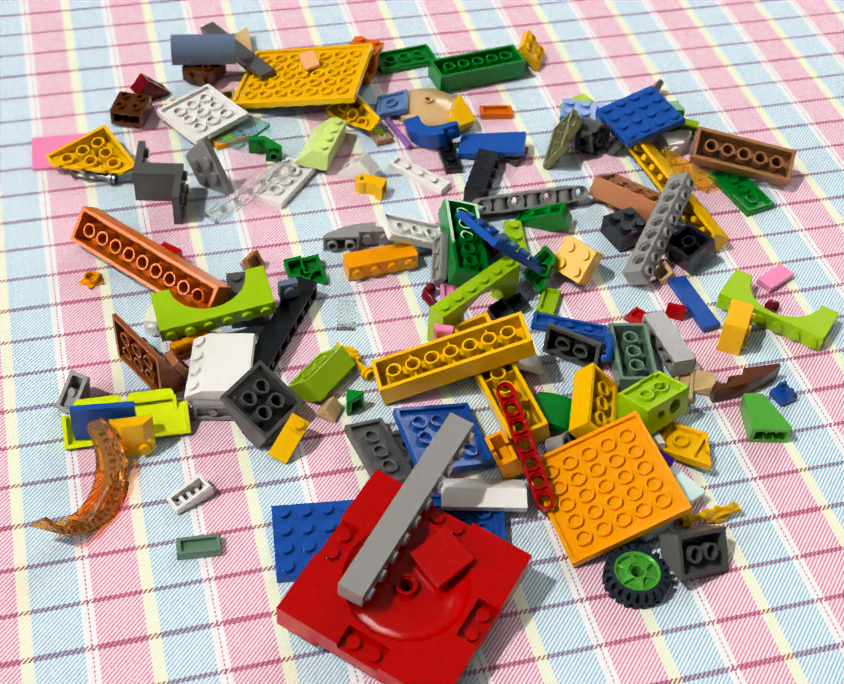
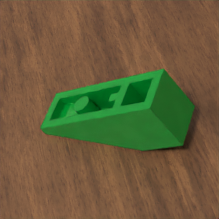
[515,202,572,232]

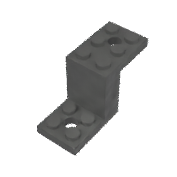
[132,141,189,224]

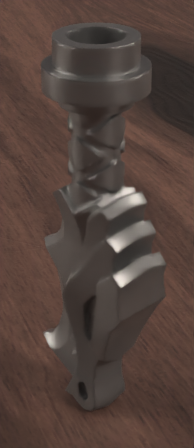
[70,170,119,185]

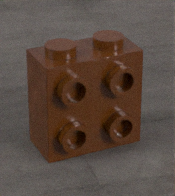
[182,64,226,87]
[110,91,153,128]

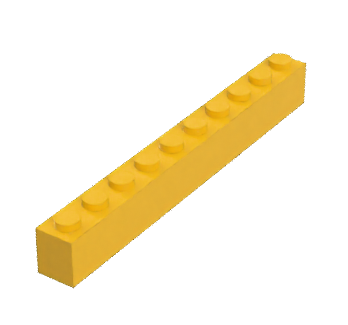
[625,140,729,252]

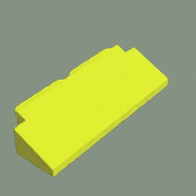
[61,388,191,450]

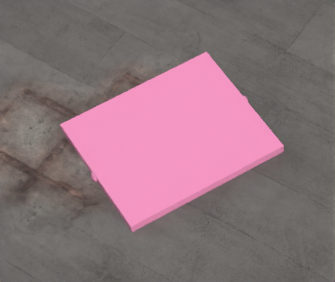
[31,133,87,171]

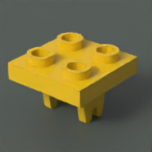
[518,30,545,72]

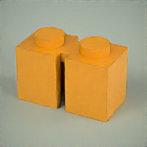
[485,429,524,480]

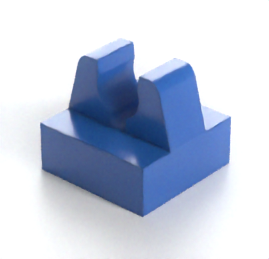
[769,380,798,407]

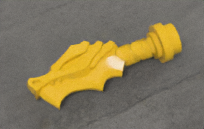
[334,342,375,381]
[680,501,741,528]

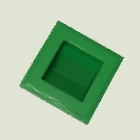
[346,389,364,416]

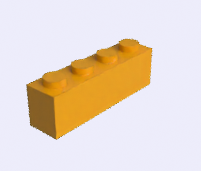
[342,243,418,282]

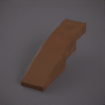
[709,363,781,403]

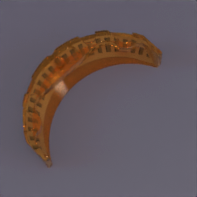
[30,418,129,536]

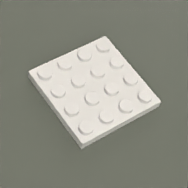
[156,83,249,145]

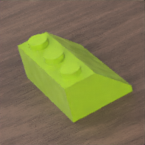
[287,345,356,403]

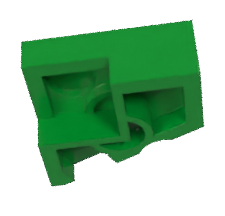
[522,245,558,294]

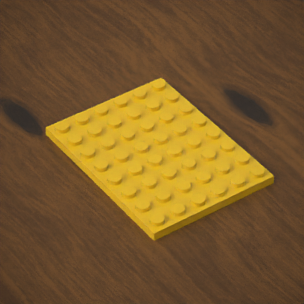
[232,43,374,109]

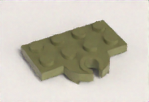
[543,109,583,170]

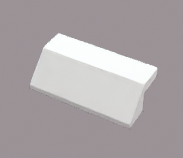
[440,478,528,512]

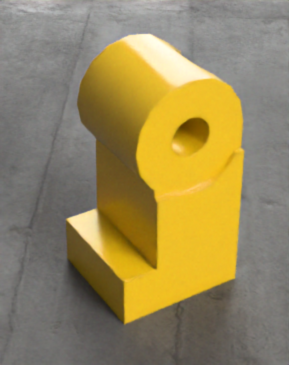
[355,174,387,201]

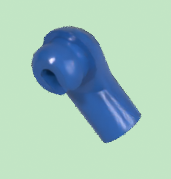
[600,333,615,362]

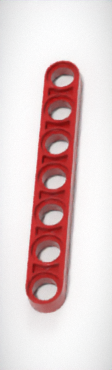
[496,382,555,512]

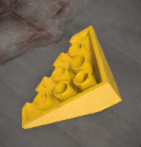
[45,124,134,175]

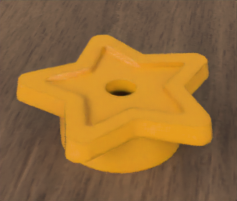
[79,271,104,290]

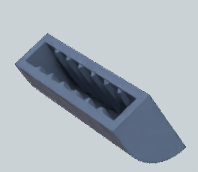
[170,34,236,65]

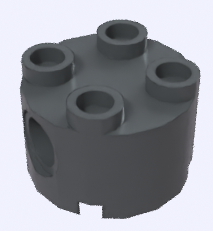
[574,118,610,155]

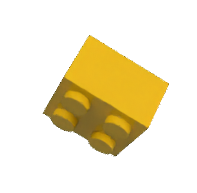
[553,235,603,286]
[716,299,756,356]

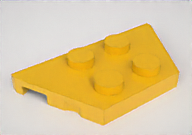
[658,422,712,471]

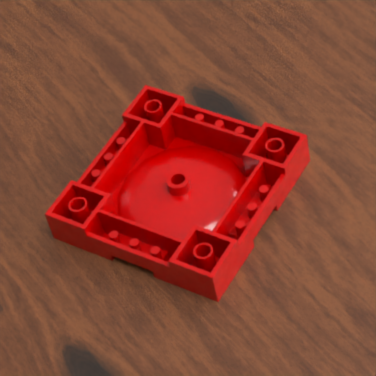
[276,469,532,684]

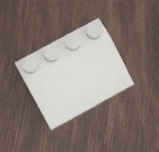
[184,333,256,405]

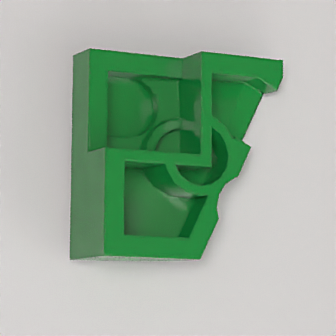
[283,254,328,285]

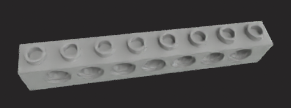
[622,172,695,286]

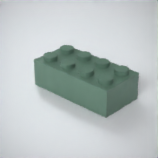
[607,323,657,393]

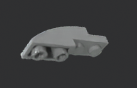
[323,222,394,251]

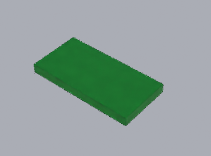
[378,44,437,75]
[708,171,775,217]

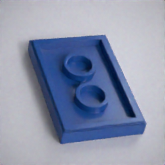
[69,401,137,440]

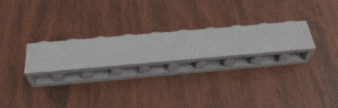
[337,412,474,607]

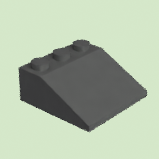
[220,360,304,449]

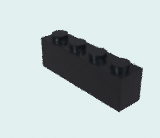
[463,148,500,206]

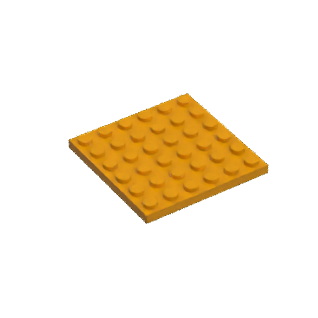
[525,411,693,567]

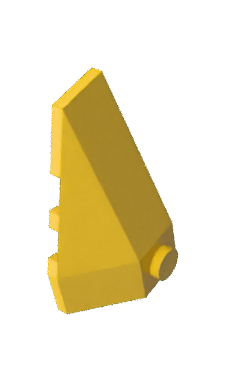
[325,95,382,132]

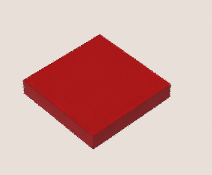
[409,526,475,590]

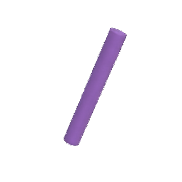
[385,117,413,150]

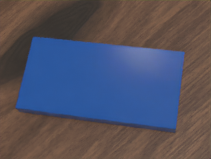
[458,131,526,159]

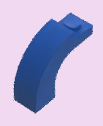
[403,116,461,148]

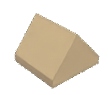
[654,261,675,285]
[316,396,343,423]

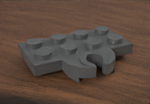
[344,417,413,484]

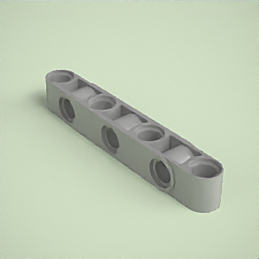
[472,185,588,214]

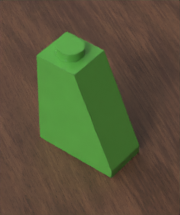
[739,393,792,443]

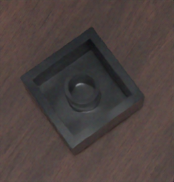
[600,206,647,253]
[664,222,715,274]

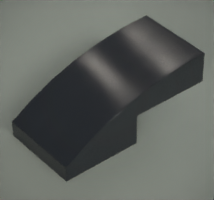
[487,292,530,319]

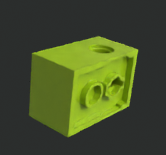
[616,370,689,435]

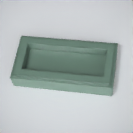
[176,533,222,561]

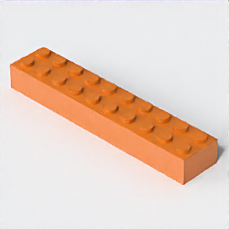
[70,206,232,309]

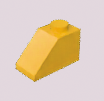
[447,94,476,132]
[268,412,310,465]

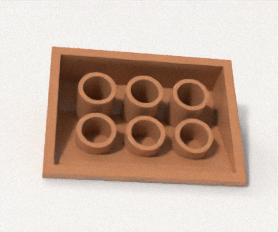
[588,172,661,221]

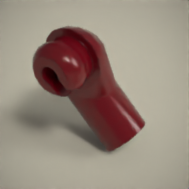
[421,283,437,307]
[764,299,779,312]

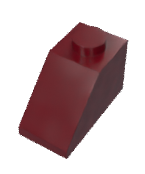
[130,73,171,101]

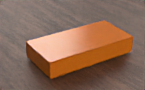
[479,105,513,119]

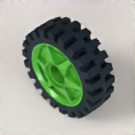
[602,544,670,610]

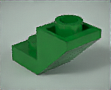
[248,136,282,161]

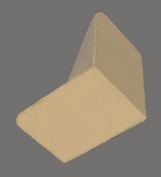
[693,370,716,396]

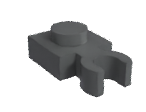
[502,147,529,167]

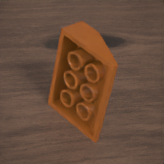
[112,313,183,394]

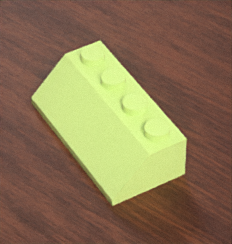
[295,117,347,171]

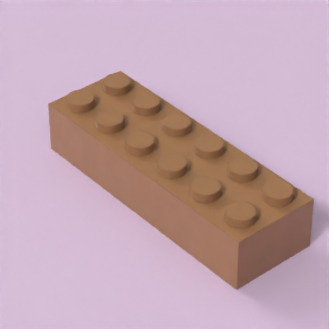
[688,126,797,187]

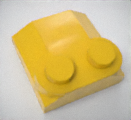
[109,414,156,458]

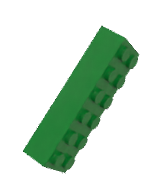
[428,44,526,92]
[438,197,489,287]

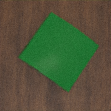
[535,392,572,432]

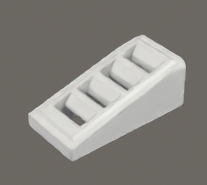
[165,473,215,515]

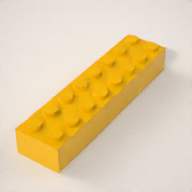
[371,311,536,405]
[452,312,550,452]

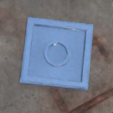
[376,90,409,119]

